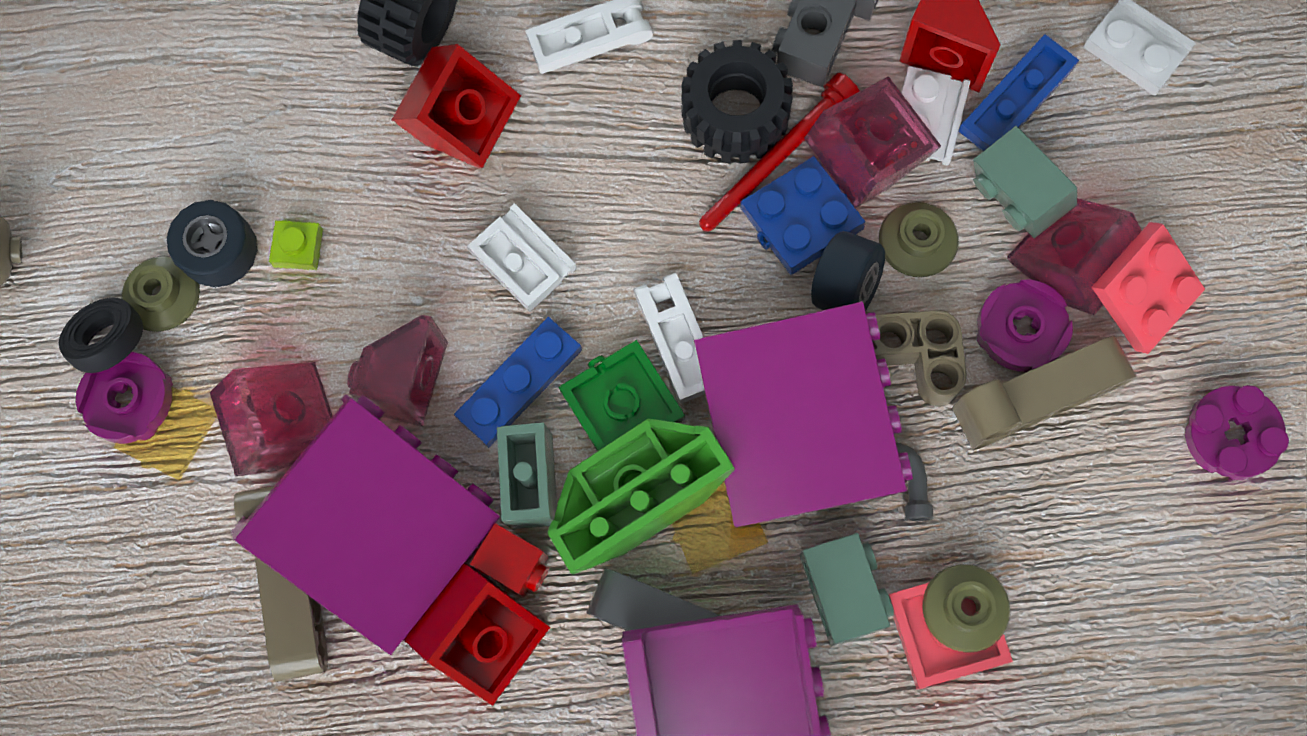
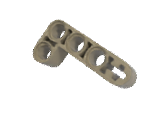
[872,311,967,407]
[952,336,1137,450]
[234,485,328,682]

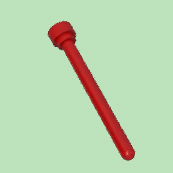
[699,72,861,232]

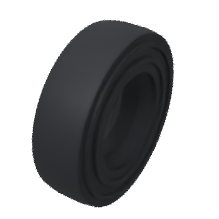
[59,297,143,373]

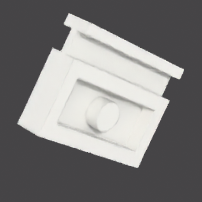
[1083,0,1196,96]
[889,66,971,166]
[467,203,577,312]

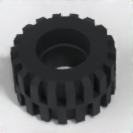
[357,0,457,66]
[681,40,793,164]

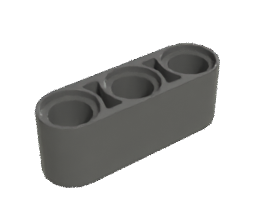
[586,568,721,631]

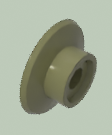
[879,202,959,277]
[122,256,200,332]
[922,564,1010,652]

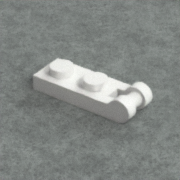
[525,0,653,74]
[633,273,706,404]

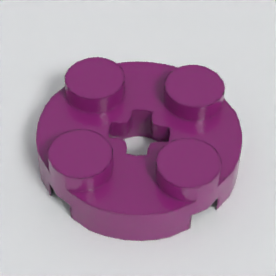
[976,279,1073,372]
[75,352,173,444]
[1185,385,1289,480]

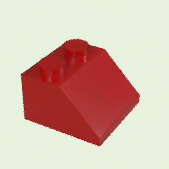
[899,0,1001,93]
[391,44,521,168]
[403,563,551,706]

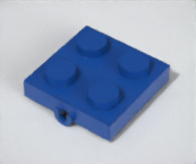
[740,156,865,275]

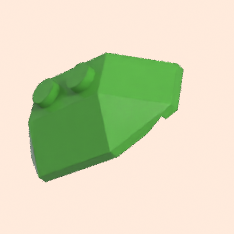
[547,419,735,575]

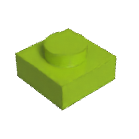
[269,220,323,270]

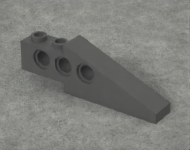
[772,0,879,88]

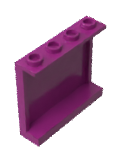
[694,302,913,528]
[231,394,500,656]
[622,604,831,736]

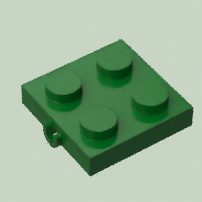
[558,340,685,452]

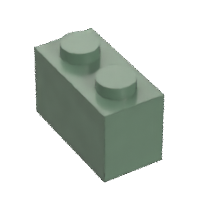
[973,126,1078,239]
[497,422,557,530]
[800,533,894,647]

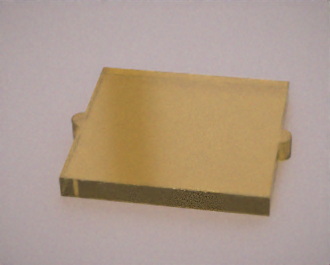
[113,386,220,481]
[672,481,768,575]

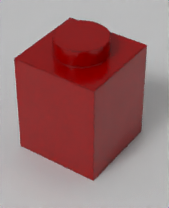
[469,523,549,598]

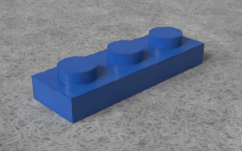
[958,34,1079,151]
[454,317,582,448]

